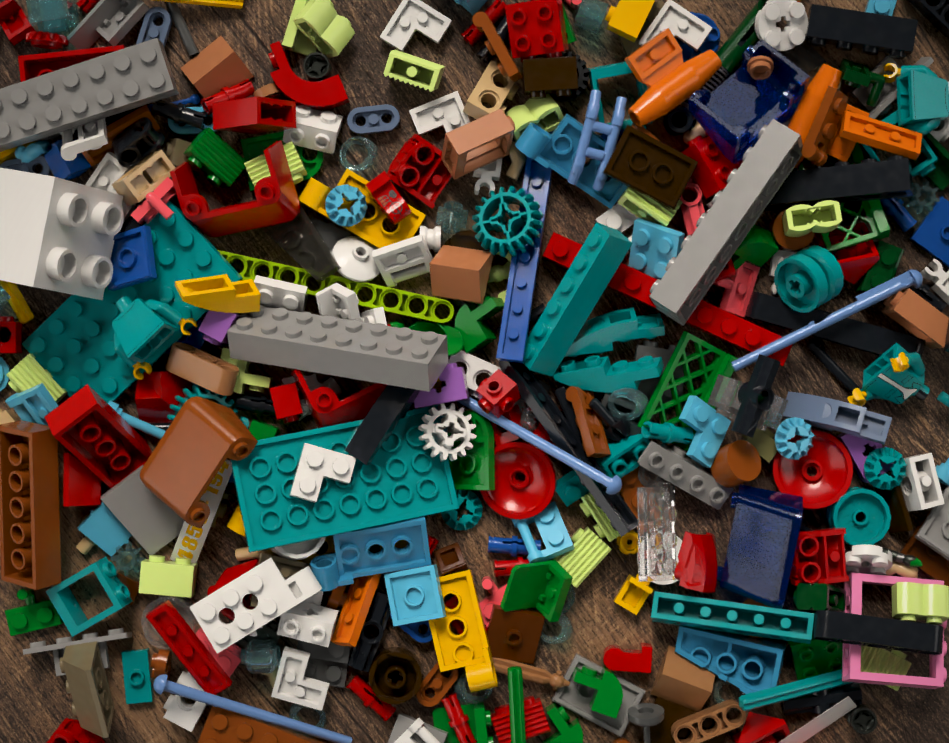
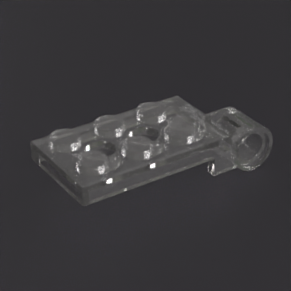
[637,466,677,582]

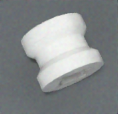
[420,226,441,252]

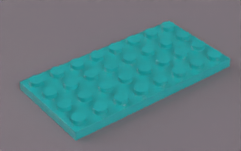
[22,201,243,403]
[230,405,459,553]

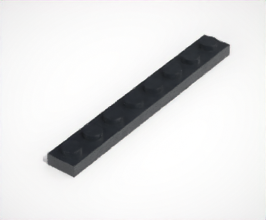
[498,361,640,537]

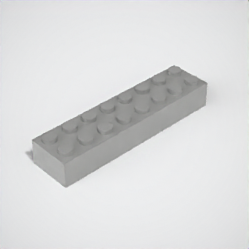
[0,38,179,152]
[649,119,803,326]
[227,304,448,392]

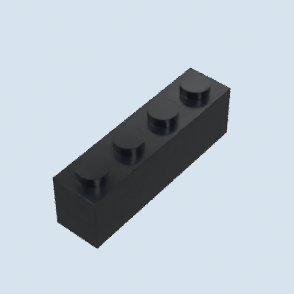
[805,4,918,59]

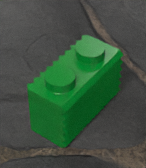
[184,128,247,188]

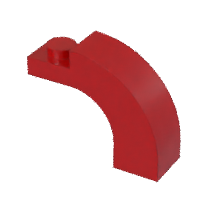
[268,41,350,110]

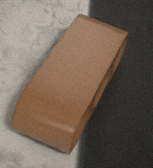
[165,342,239,396]
[671,699,746,743]

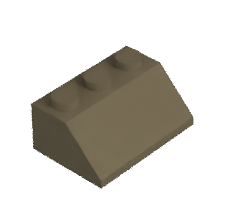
[60,641,115,738]

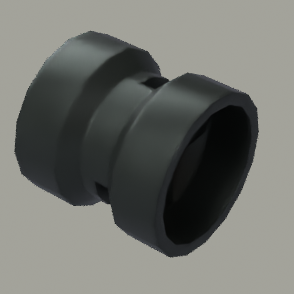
[303,52,331,82]
[846,704,877,734]

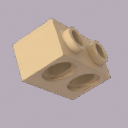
[463,60,519,119]
[112,149,175,206]

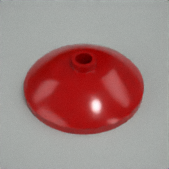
[773,430,853,509]
[480,441,556,519]

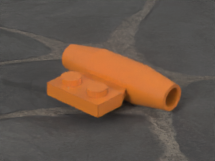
[624,28,722,127]
[788,63,870,168]

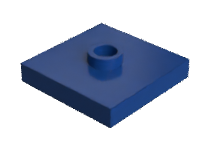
[910,196,949,268]
[108,225,157,291]

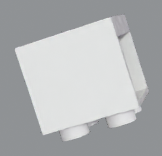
[0,168,124,300]

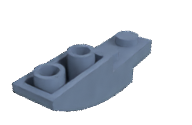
[781,391,892,445]

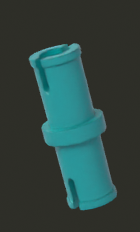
[641,421,694,444]

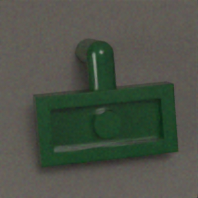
[839,58,886,107]

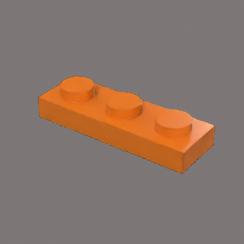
[840,110,922,160]
[331,574,381,647]

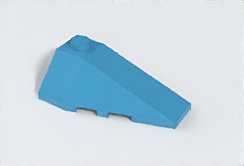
[675,626,786,694]

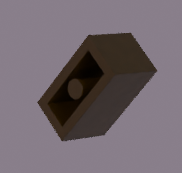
[522,56,578,99]

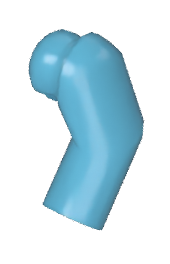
[15,140,51,163]

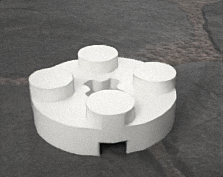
[755,0,808,51]
[845,544,893,575]

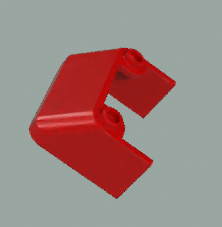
[170,140,300,237]
[291,323,391,428]

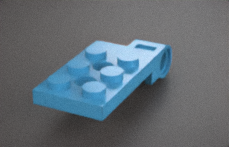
[515,113,628,209]
[310,516,431,591]

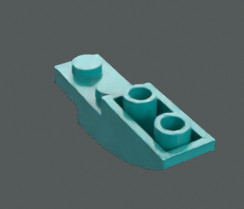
[564,307,665,357]
[553,355,664,393]
[555,434,650,507]

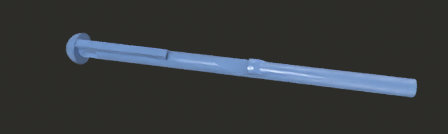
[731,269,923,372]
[445,385,622,495]
[153,674,352,743]

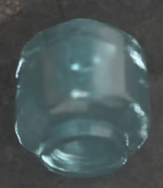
[240,639,281,674]

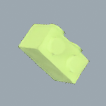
[138,555,198,598]

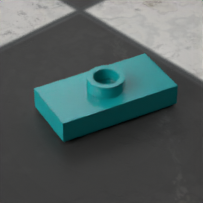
[121,648,154,704]

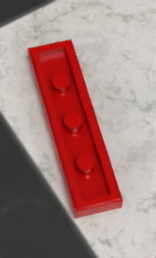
[146,600,233,695]

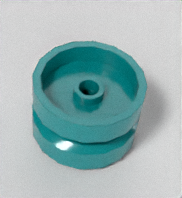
[774,245,844,313]
[826,486,891,545]

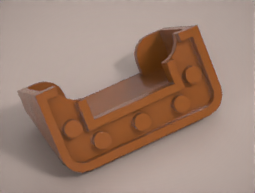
[140,396,258,528]

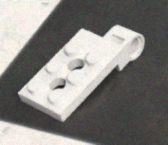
[189,557,323,654]

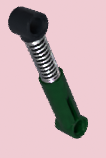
[664,0,768,136]

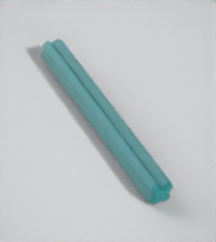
[739,669,853,711]

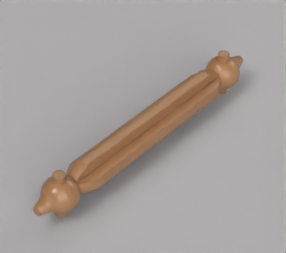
[492,657,570,691]

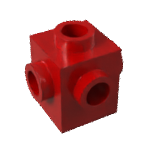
[476,369,521,418]

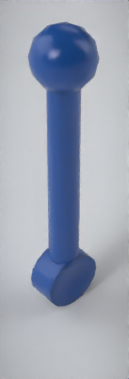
[147,94,200,115]

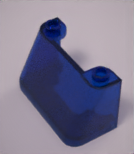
[688,39,810,164]
[717,485,803,609]

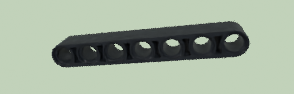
[745,291,926,357]

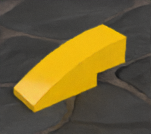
[175,274,261,313]

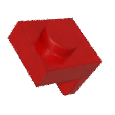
[0,0,36,45]

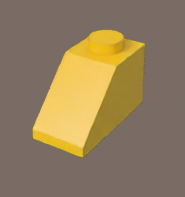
[605,0,655,43]

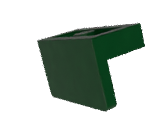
[909,133,949,192]

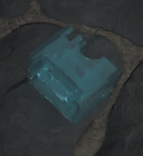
[26,0,80,33]

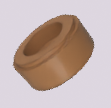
[253,83,281,98]

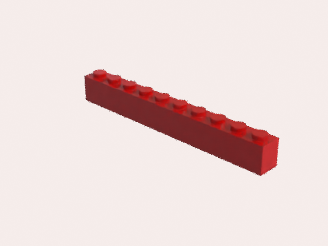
[541,232,793,366]

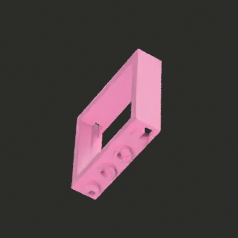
[842,572,947,689]

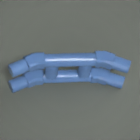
[567,90,627,191]

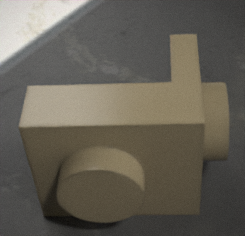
[162,138,201,172]

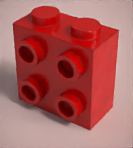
[505,0,569,62]
[681,125,746,199]

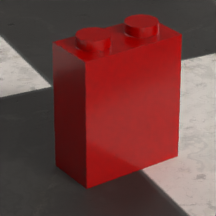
[212,96,296,134]

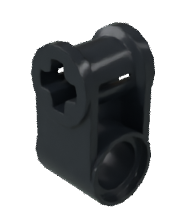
[112,117,165,168]

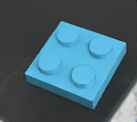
[628,218,685,280]
[384,564,446,627]

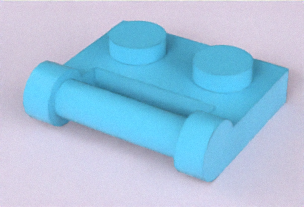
[5,383,58,426]
[512,501,575,563]

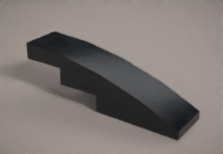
[345,385,420,465]

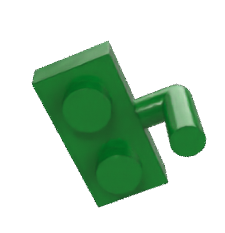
[5,587,64,636]

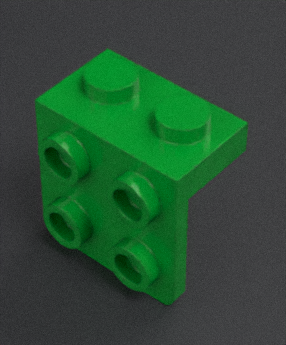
[500,560,573,622]
[787,622,843,680]
[433,702,494,743]

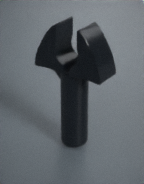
[589,398,630,442]

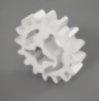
[418,403,477,461]

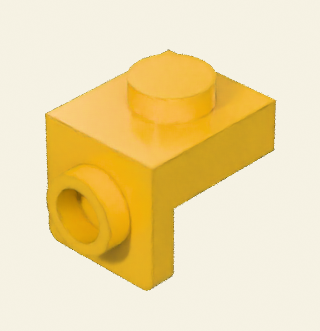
[613,574,654,615]

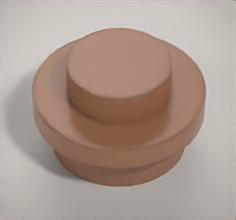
[747,55,774,80]

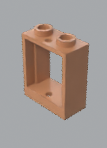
[441,108,515,180]
[882,288,949,349]

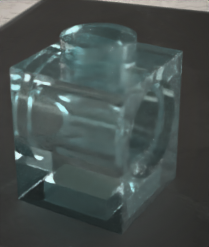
[573,0,609,34]

